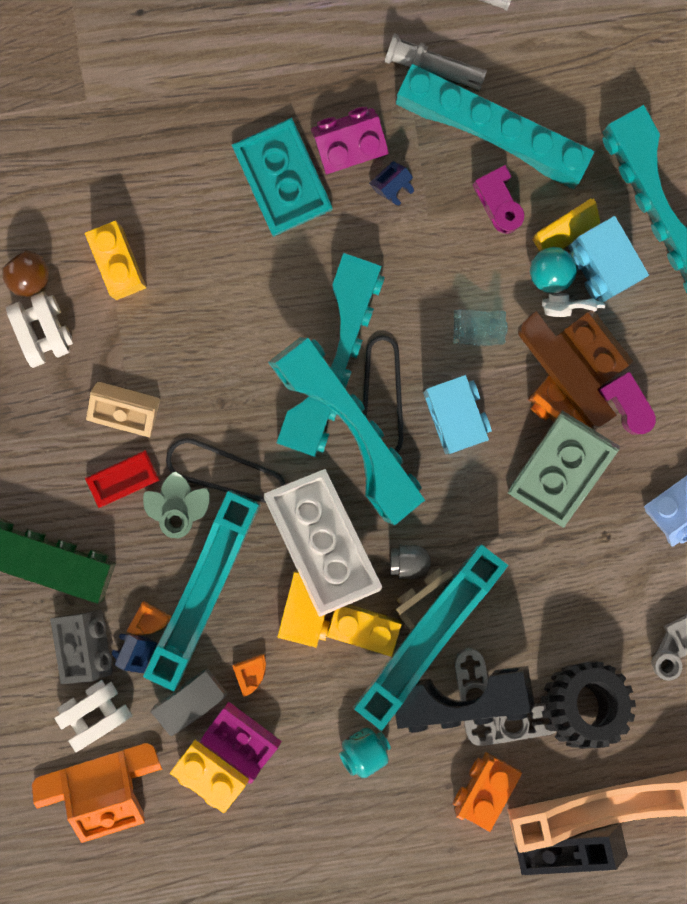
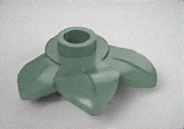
[143,471,210,538]

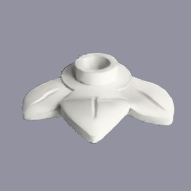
[542,293,605,317]

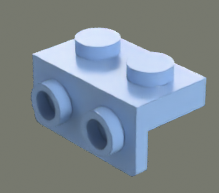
[644,476,687,547]

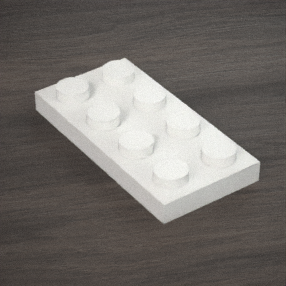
[264,469,382,617]

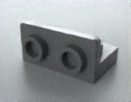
[50,609,112,684]

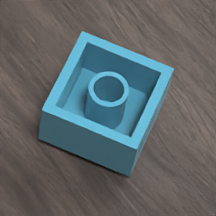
[568,216,649,302]
[423,375,492,454]

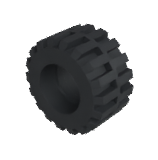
[541,661,636,749]

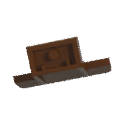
[518,310,633,429]

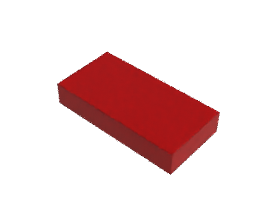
[85,450,160,508]

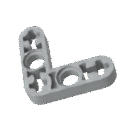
[454,648,557,746]

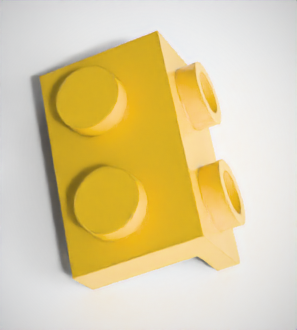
[170,739,249,813]

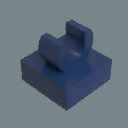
[369,161,414,206]
[112,634,157,673]

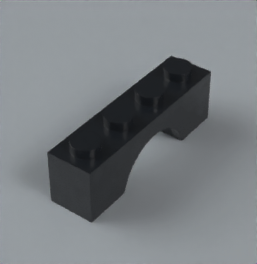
[395,666,535,733]

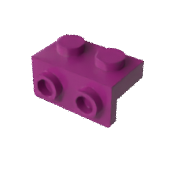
[311,107,389,175]
[199,701,282,784]

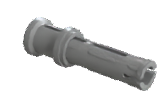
[385,33,487,91]

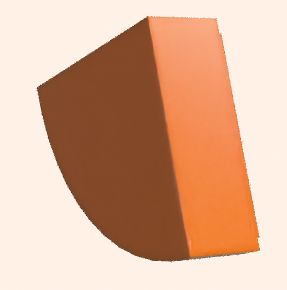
[127,601,172,635]
[233,653,266,697]

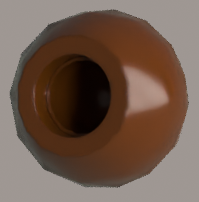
[2,250,49,297]

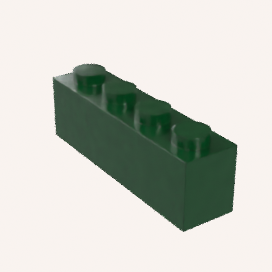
[0,519,116,604]

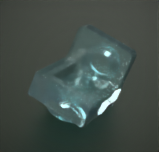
[453,309,508,346]

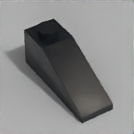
[515,823,628,875]

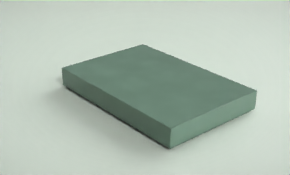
[507,411,620,528]

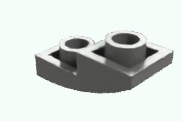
[150,668,228,736]

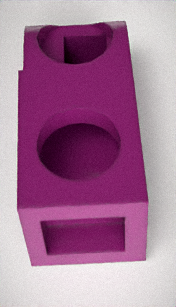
[472,165,525,234]
[598,372,656,435]

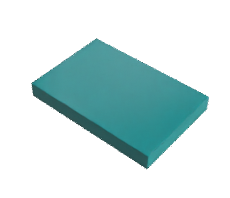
[232,118,333,237]

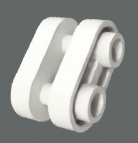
[6,291,74,368]
[54,680,133,752]

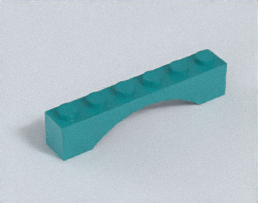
[396,64,595,190]
[602,105,687,293]
[276,253,385,457]
[268,337,425,525]
[143,490,261,691]
[353,544,509,731]

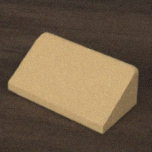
[86,382,160,438]

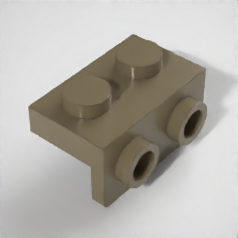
[394,568,454,632]

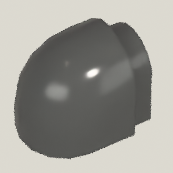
[390,545,432,579]

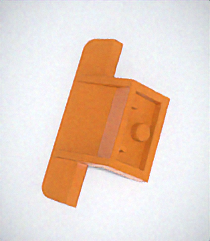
[32,743,162,843]

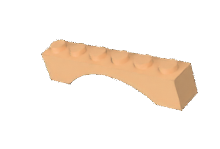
[507,770,687,853]

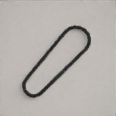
[362,335,404,453]
[166,438,286,503]

